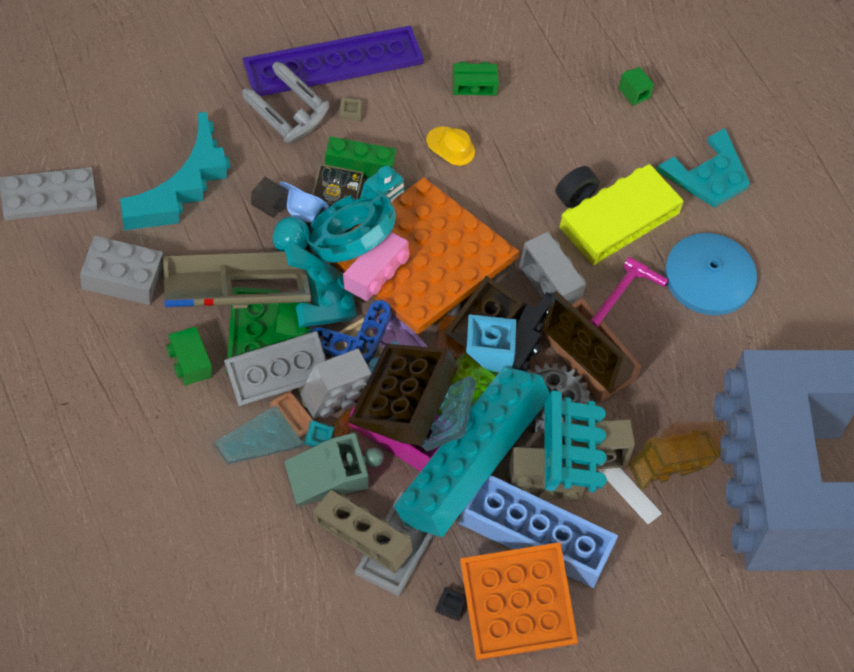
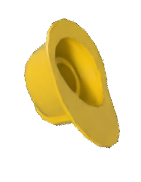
[426,126,475,166]

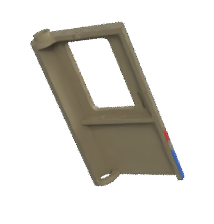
[163,251,311,308]

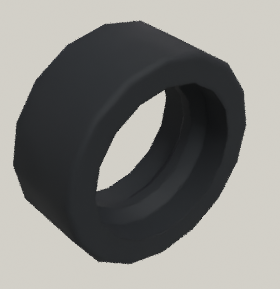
[555,166,600,208]

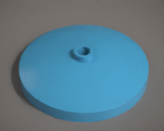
[665,233,757,315]

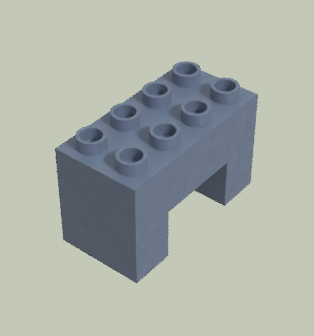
[714,350,854,571]

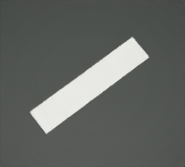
[597,468,662,524]

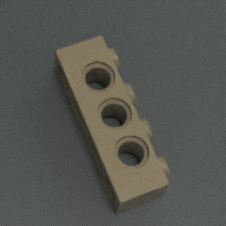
[313,490,413,574]

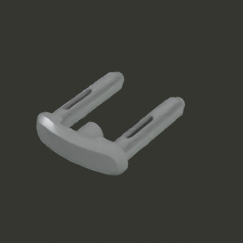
[242,62,330,144]

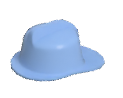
[279,182,329,223]

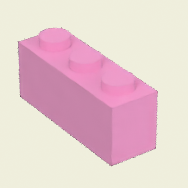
[343,232,410,301]

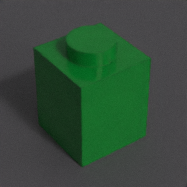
[618,66,654,106]

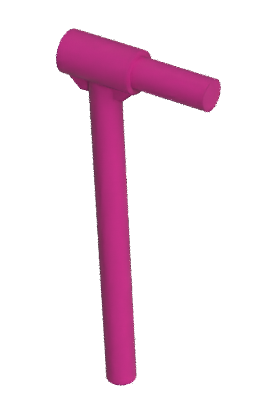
[590,257,669,328]

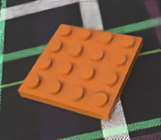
[460,542,578,661]

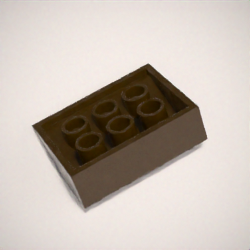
[543,291,635,394]
[349,343,459,446]

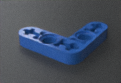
[309,300,392,364]

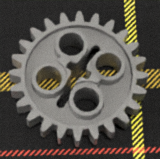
[527,363,590,433]

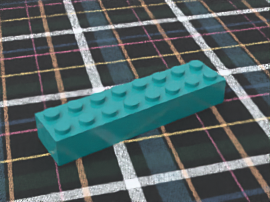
[394,367,550,537]

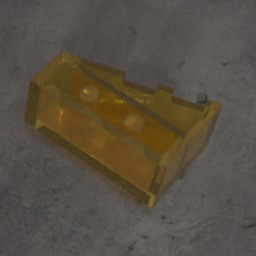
[629,430,720,490]

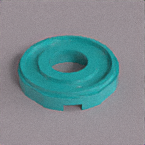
[306,191,396,262]

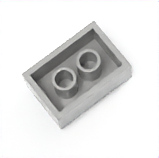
[519,232,586,304]
[80,235,163,305]
[300,349,371,419]

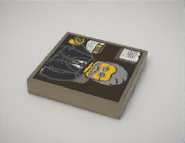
[312,164,364,208]

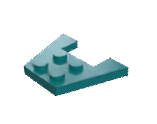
[656,128,750,208]
[284,242,357,328]

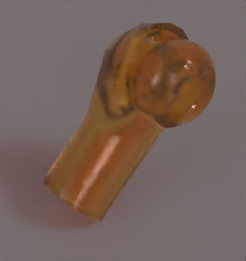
[332,409,351,438]

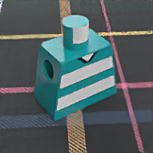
[360,166,405,202]

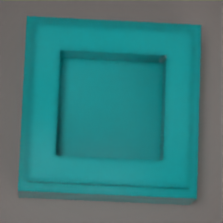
[304,420,335,448]

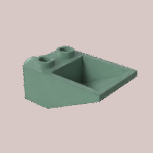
[284,433,384,507]

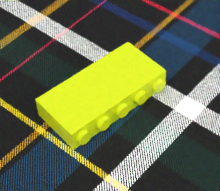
[559,164,684,266]

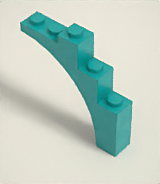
[120,112,230,231]

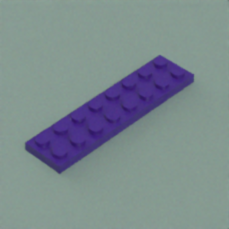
[243,25,424,96]

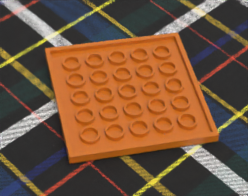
[331,178,520,334]

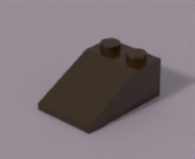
[445,275,526,348]

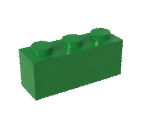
[324,136,396,178]

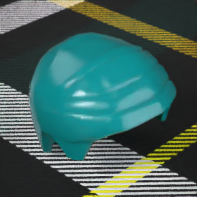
[272,217,310,251]

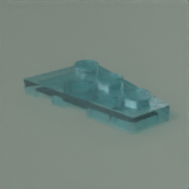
[421,376,476,452]
[214,405,303,465]

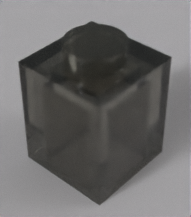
[251,177,287,218]

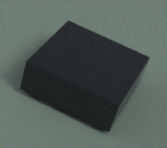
[435,587,467,621]

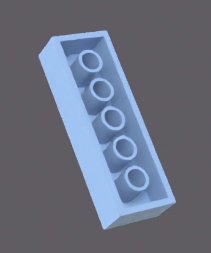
[458,475,618,588]

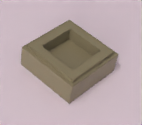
[338,97,363,122]

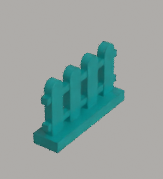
[544,390,607,493]

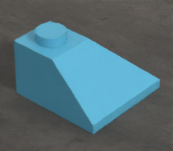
[466,314,516,372]

